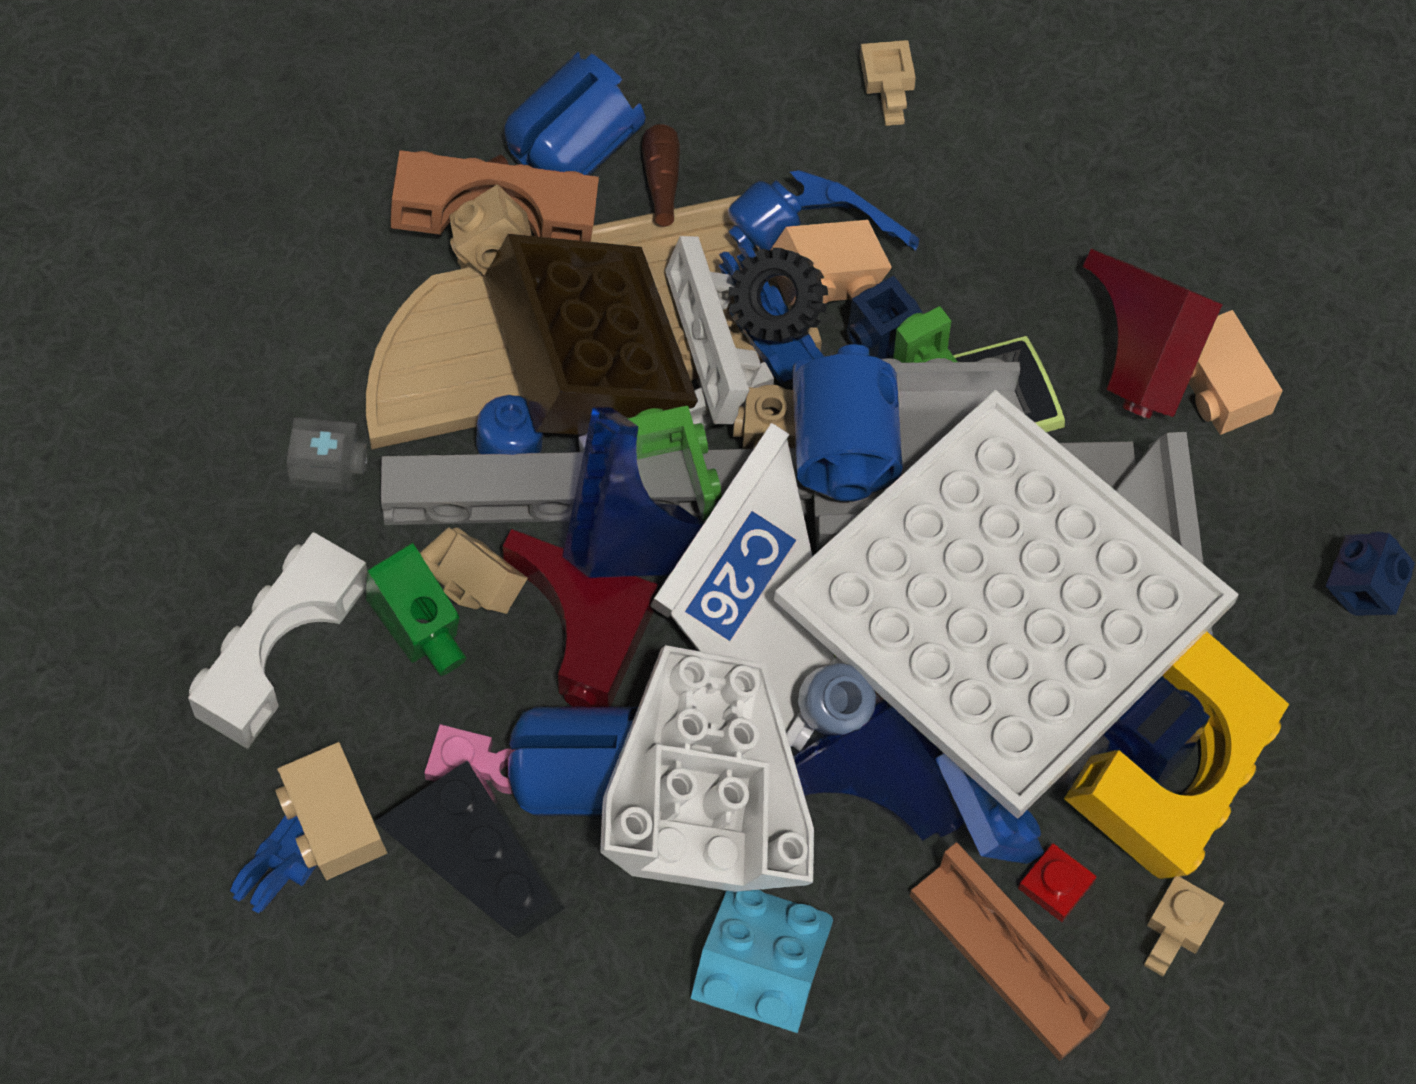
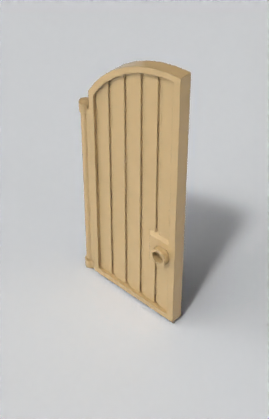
[366,195,822,449]

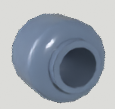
[798,663,876,736]

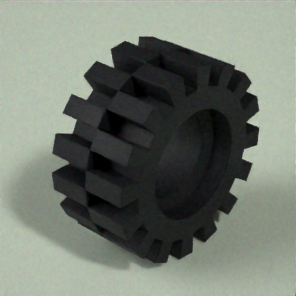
[728,247,828,343]

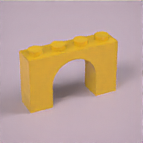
[1064,632,1289,879]

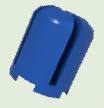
[504,51,646,176]
[508,707,638,816]

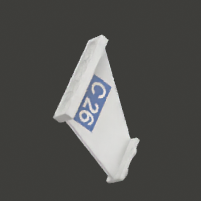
[651,423,843,751]

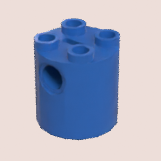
[793,344,903,501]

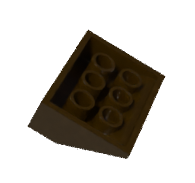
[485,234,698,435]

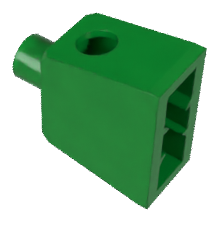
[366,543,467,676]

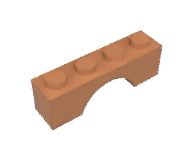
[391,150,599,242]

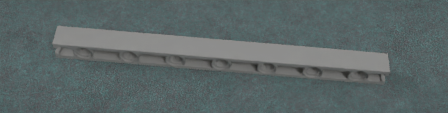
[381,441,1136,525]

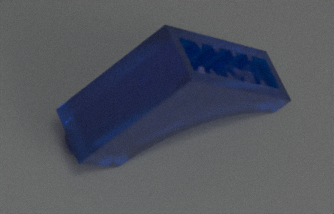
[563,407,704,578]
[793,699,964,841]

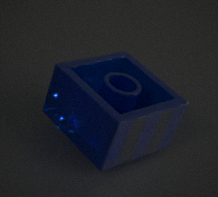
[1090,676,1210,786]

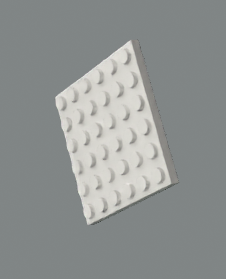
[774,390,1239,819]

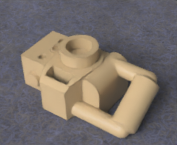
[420,527,527,614]

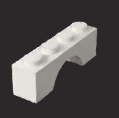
[188,532,367,749]

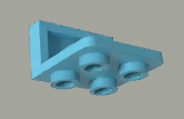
[691,890,833,1033]

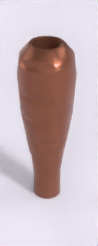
[642,124,680,226]

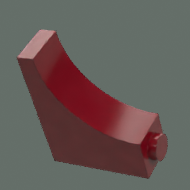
[1083,249,1223,419]
[503,529,658,707]

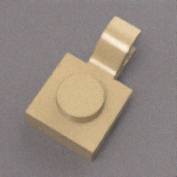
[860,40,916,126]
[1144,877,1224,977]

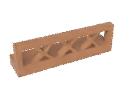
[910,842,1110,1061]

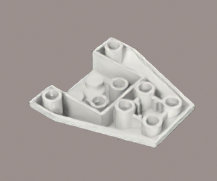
[600,645,814,892]

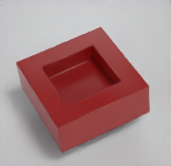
[1018,843,1097,922]

